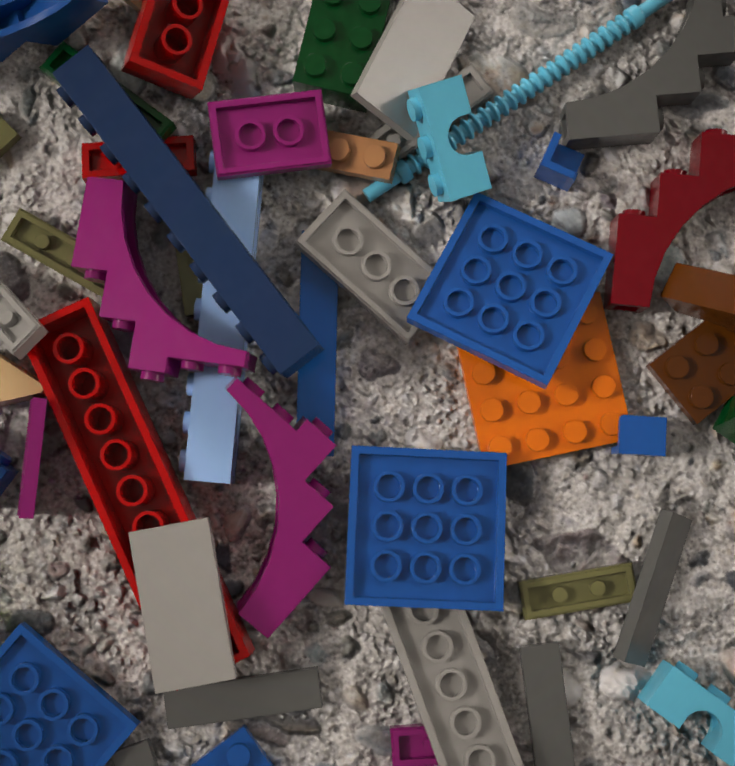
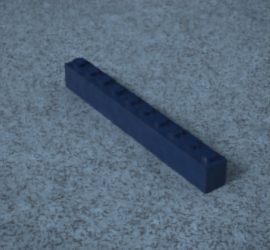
[52,45,324,379]

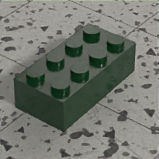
[292,0,394,113]

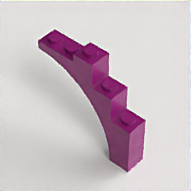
[71,177,257,383]
[225,376,336,639]

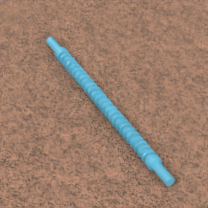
[362,0,673,202]

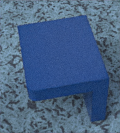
[534,132,584,192]
[611,415,667,457]

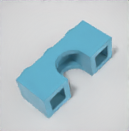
[407,74,492,202]
[637,660,735,766]

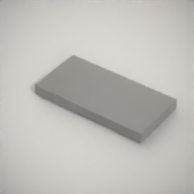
[350,0,475,140]
[294,189,433,345]
[128,517,237,694]

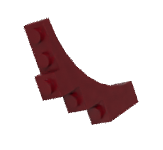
[603,128,735,313]

